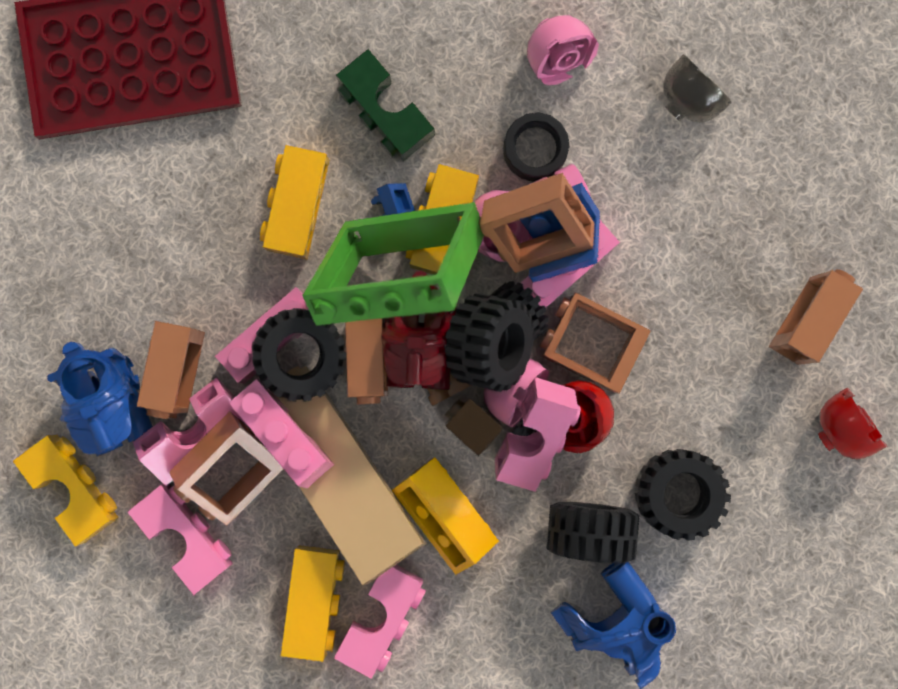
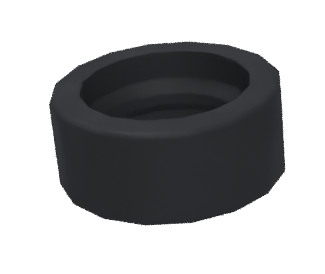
[503,112,570,182]

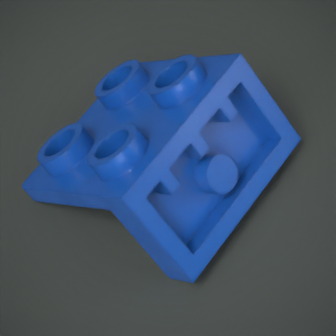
[520,183,600,282]

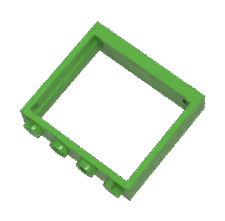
[302,202,484,326]

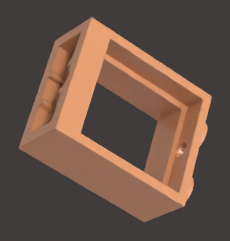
[479,173,595,273]
[768,269,863,365]
[539,292,651,394]
[345,318,388,404]
[137,321,205,419]
[169,411,283,526]

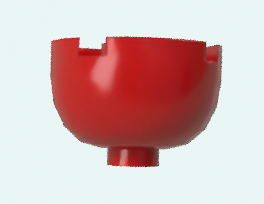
[562,380,614,454]
[818,387,887,459]

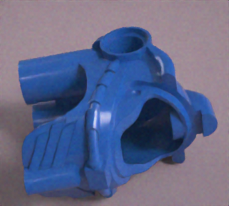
[47,342,153,457]
[551,562,676,689]

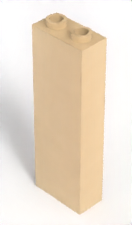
[277,366,427,585]

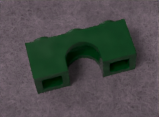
[336,49,435,161]

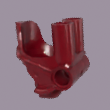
[381,271,457,390]

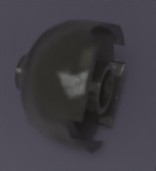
[663,54,732,123]

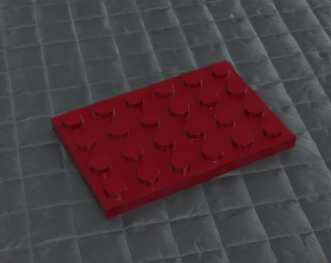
[14,0,242,140]

